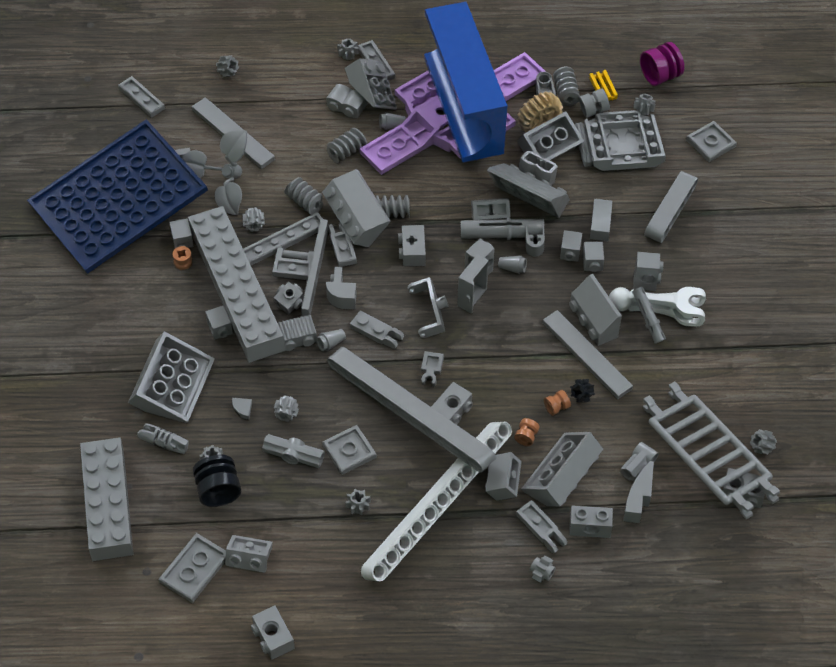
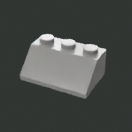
[517,111,584,160]
[569,274,622,346]

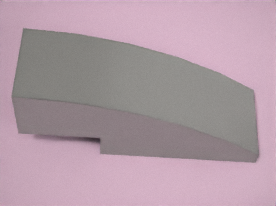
[590,199,612,241]
[623,461,654,523]

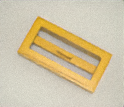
[589,70,618,101]

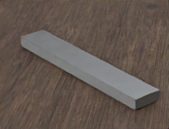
[192,97,275,169]
[243,212,323,265]
[301,219,328,317]
[543,310,633,399]

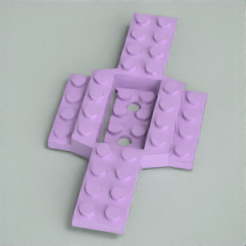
[360,52,546,175]

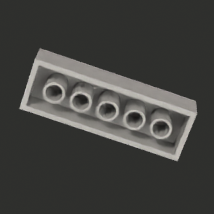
[80,437,134,561]

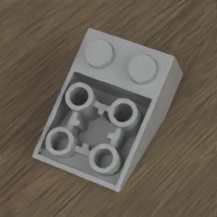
[345,58,397,110]

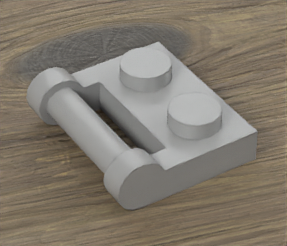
[272,247,314,280]

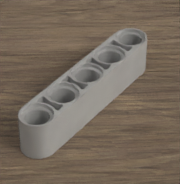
[644,171,698,243]

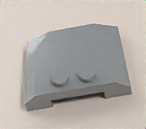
[584,110,666,171]

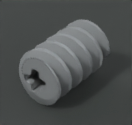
[553,66,580,106]
[327,128,367,163]
[284,177,323,215]
[376,195,410,218]

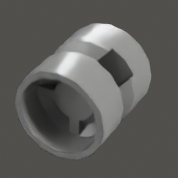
[579,88,610,118]

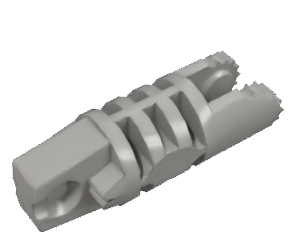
[137,423,189,454]

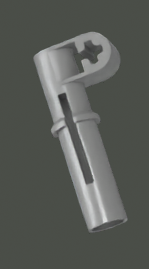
[461,217,545,257]

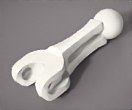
[609,287,706,327]

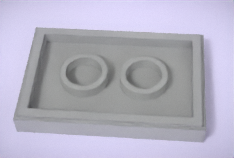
[159,533,226,603]

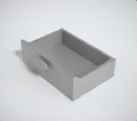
[457,254,489,314]

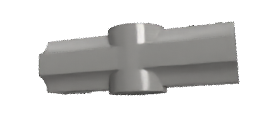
[262,434,325,468]

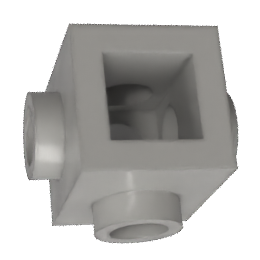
[274,281,303,315]

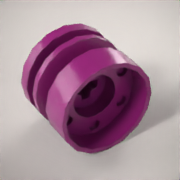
[640,42,685,86]

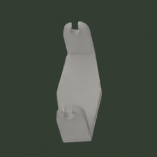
[408,277,449,338]

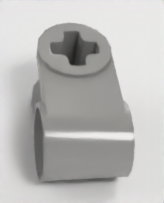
[535,71,556,96]

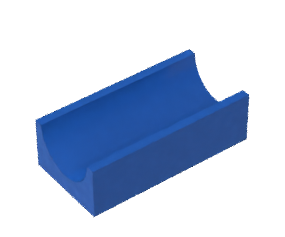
[424,2,508,162]

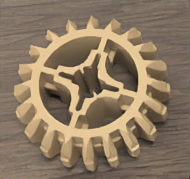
[517,91,563,132]

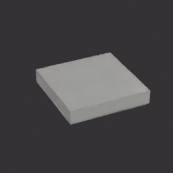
[686,121,737,162]
[322,425,377,475]

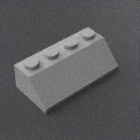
[322,170,391,247]
[521,432,603,507]

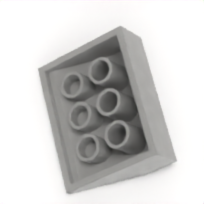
[487,163,570,218]
[128,331,215,423]

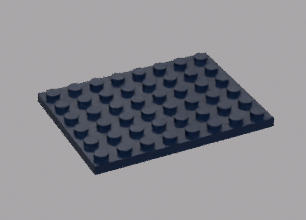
[27,119,208,274]

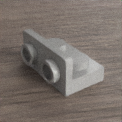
[225,535,272,572]

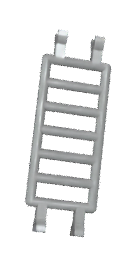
[643,382,780,519]

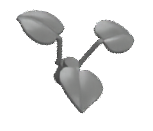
[182,130,247,215]

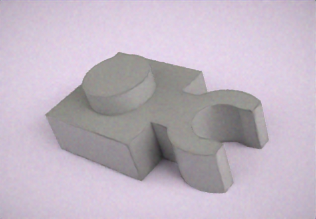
[421,351,444,387]

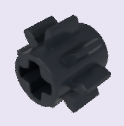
[570,379,595,403]

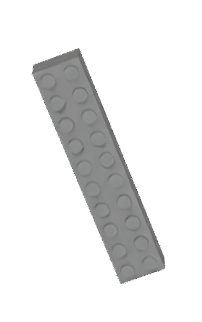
[188,206,286,363]

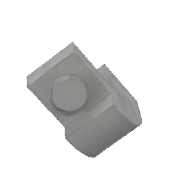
[326,267,356,309]

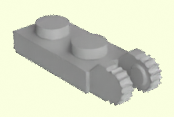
[328,222,357,267]
[350,311,404,349]
[516,500,568,553]

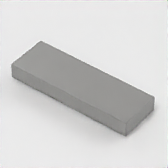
[357,40,395,81]
[118,76,165,118]

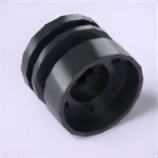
[193,455,241,507]

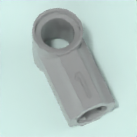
[620,442,659,481]

